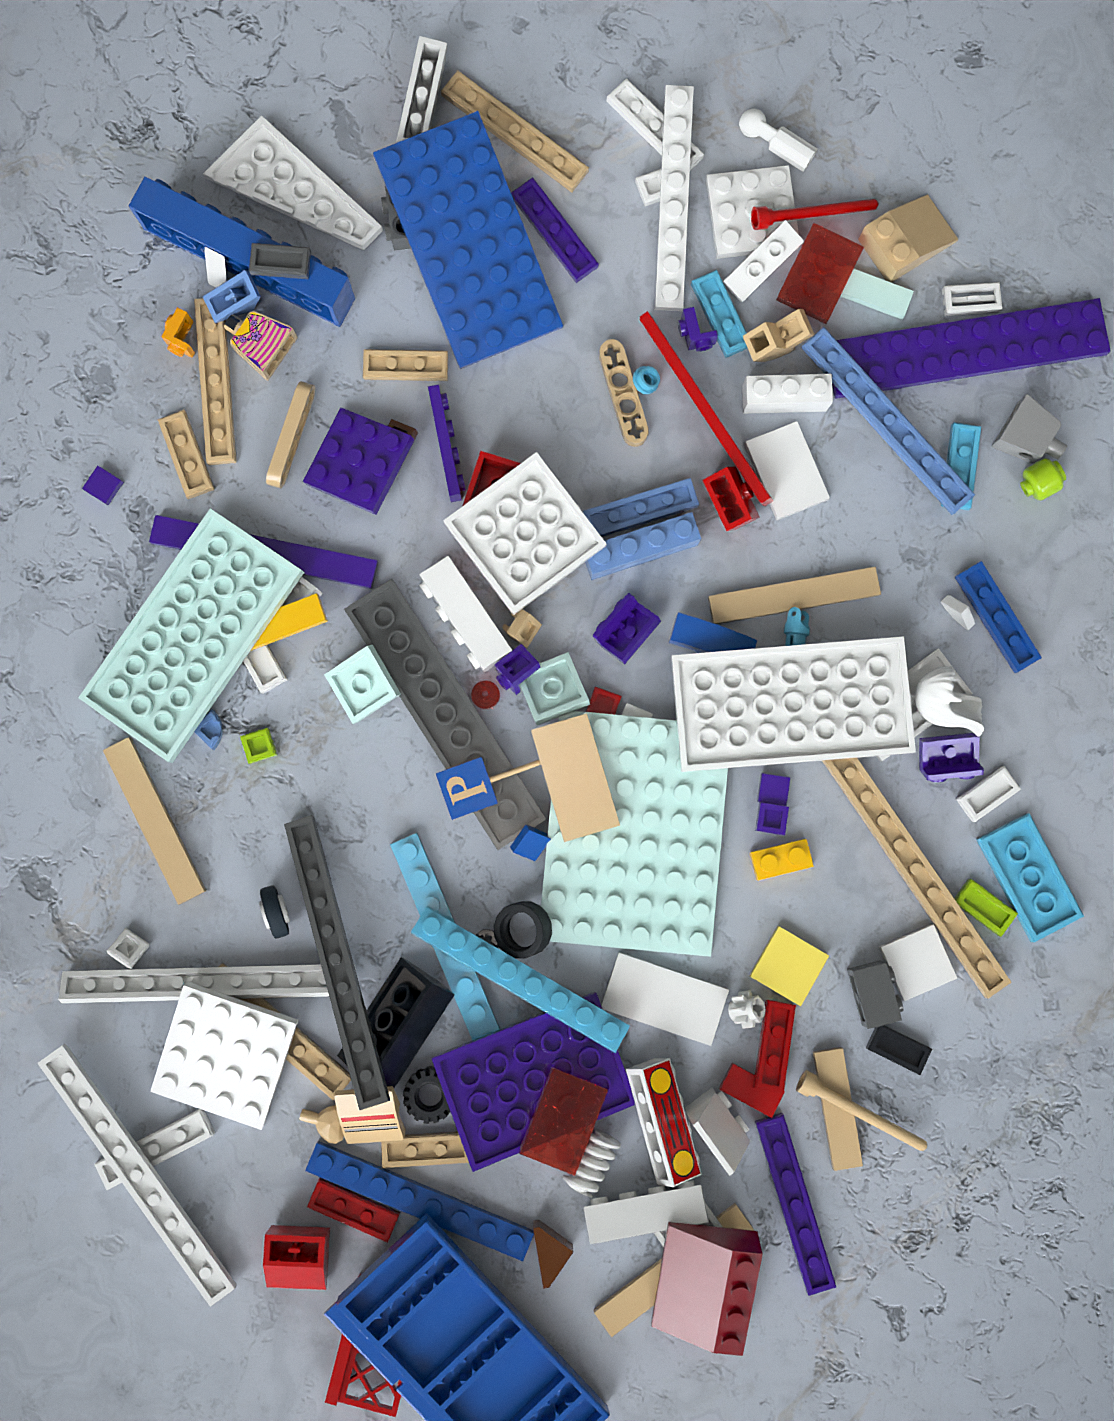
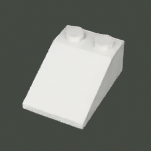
[684,1087,750,1176]

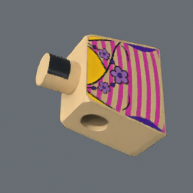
[224,311,297,381]

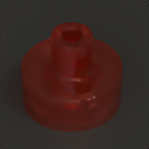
[471,680,500,710]

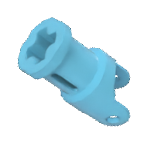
[784,607,810,646]

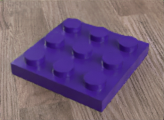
[302,407,414,515]

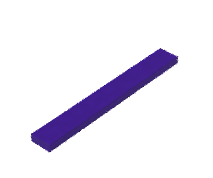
[149,515,378,589]

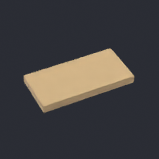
[531,713,620,842]

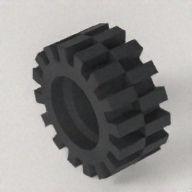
[403,1066,450,1124]

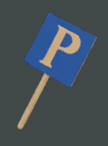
[436,757,541,820]

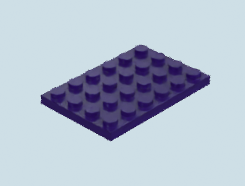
[431,992,635,1172]

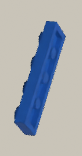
[955,561,1042,674]

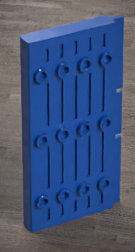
[324,1214,610,1421]

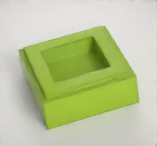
[240,728,277,764]

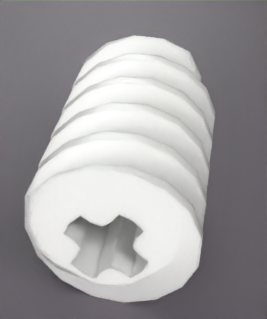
[562,1128,621,1198]

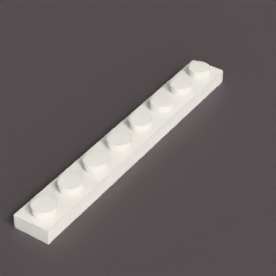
[655,85,694,311]

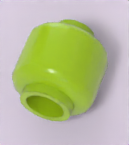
[1020,458,1066,501]

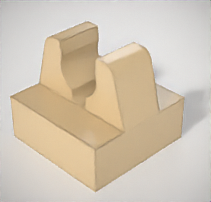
[502,609,542,648]

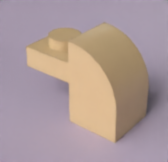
[743,309,815,362]

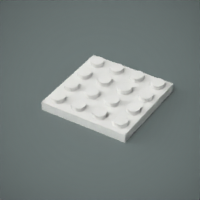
[443,452,607,615]
[150,981,299,1130]

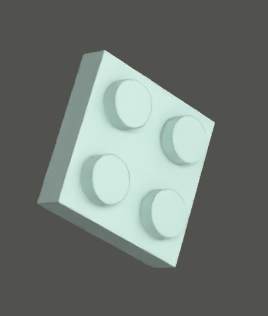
[324,645,401,724]
[520,652,590,726]

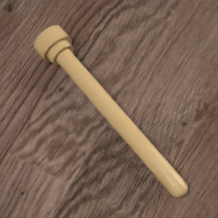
[796,1070,927,1151]

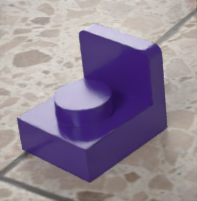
[495,644,541,695]

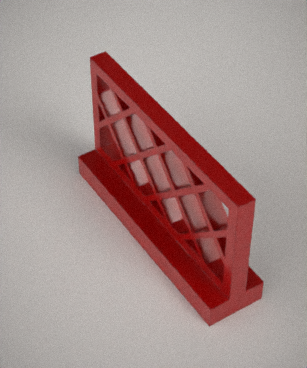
[325,1274,402,1417]

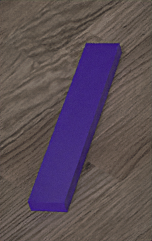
[755,1113,836,1296]

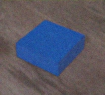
[510,825,551,861]

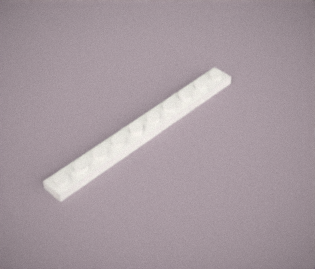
[58,965,356,1003]
[38,1043,237,1307]

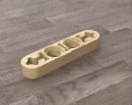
[599,339,648,447]
[266,381,315,489]

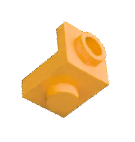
[161,307,195,358]

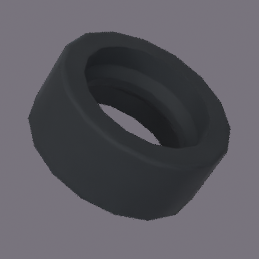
[494,901,552,959]

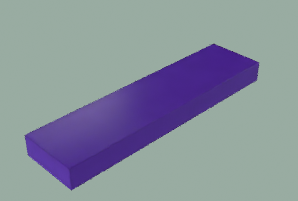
[511,177,599,283]

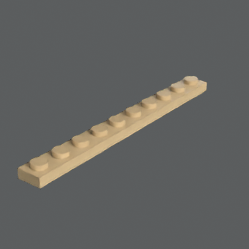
[822,758,1012,999]

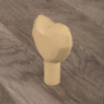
[299,1105,344,1144]

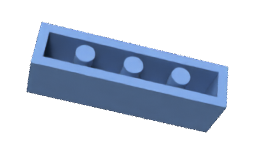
[585,512,701,581]

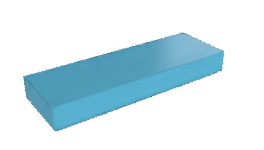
[691,270,748,358]
[941,422,982,510]

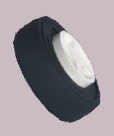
[259,885,290,939]

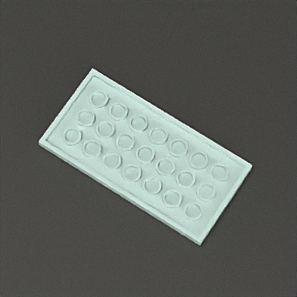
[78,509,304,763]

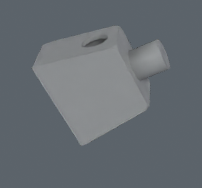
[991,394,1067,463]

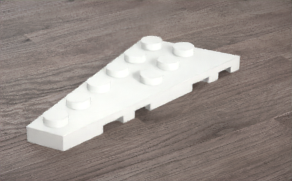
[203,116,383,250]

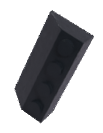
[337,957,455,1088]

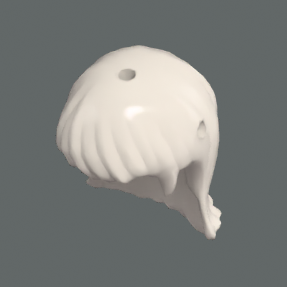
[915,666,984,736]

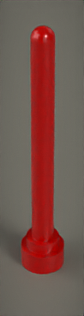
[751,199,879,230]

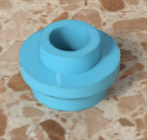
[633,366,660,394]

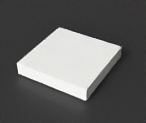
[879,924,957,1001]

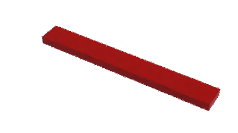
[639,311,774,506]

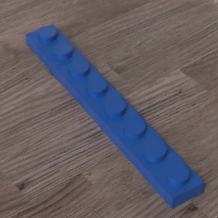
[305,1141,534,1262]

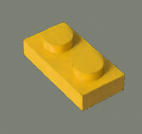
[749,839,814,881]

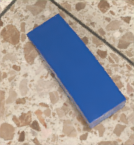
[669,612,757,653]

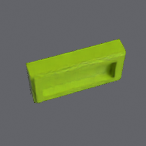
[954,878,1018,937]

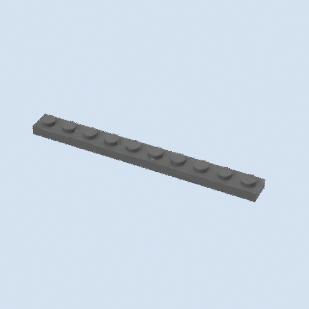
[284,815,391,1111]

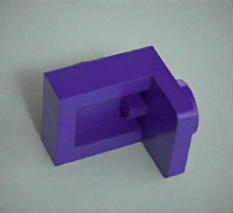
[678,307,718,352]

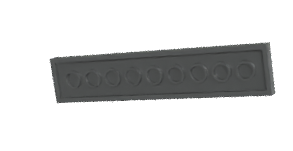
[344,579,546,850]

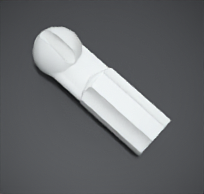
[739,108,818,172]

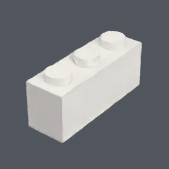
[742,374,833,414]

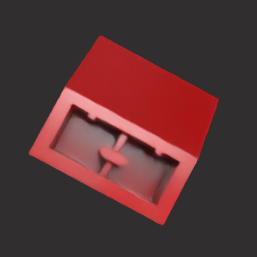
[263,1225,330,1290]

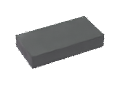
[249,243,311,279]

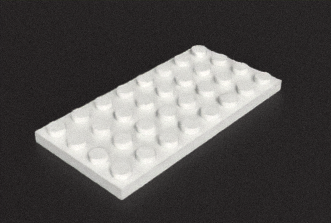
[671,636,916,772]

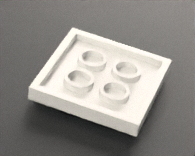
[706,165,800,259]

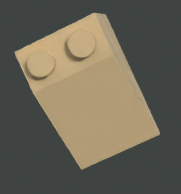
[858,194,958,283]

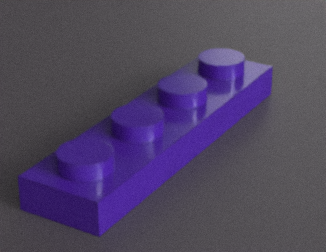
[428,384,466,503]

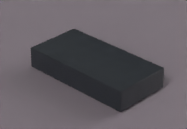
[866,1025,932,1075]

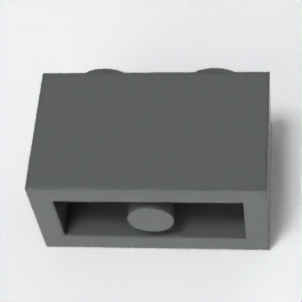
[847,960,904,1029]

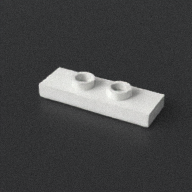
[722,220,804,302]

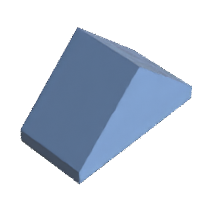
[203,270,261,323]

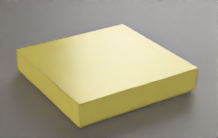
[749,926,829,1006]

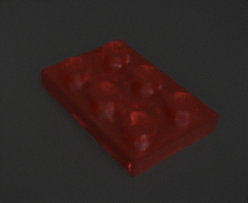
[776,223,864,324]
[519,1067,608,1176]

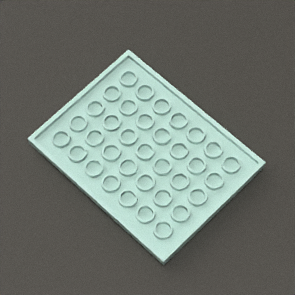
[541,711,728,957]

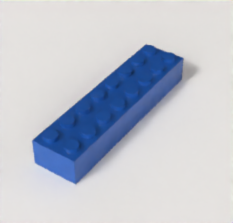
[128,176,356,327]

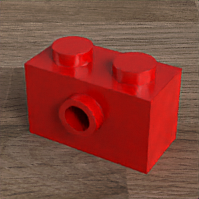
[702,466,760,531]

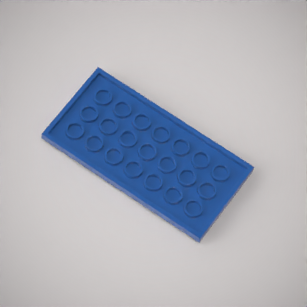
[373,111,563,369]

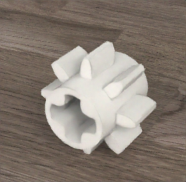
[728,990,765,1029]

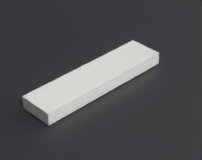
[607,78,704,171]
[94,1109,215,1190]

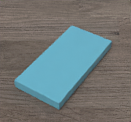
[976,813,1084,943]

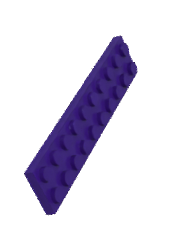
[832,298,1111,399]

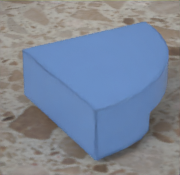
[194,709,223,750]

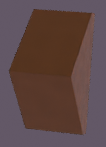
[533,1220,574,1289]

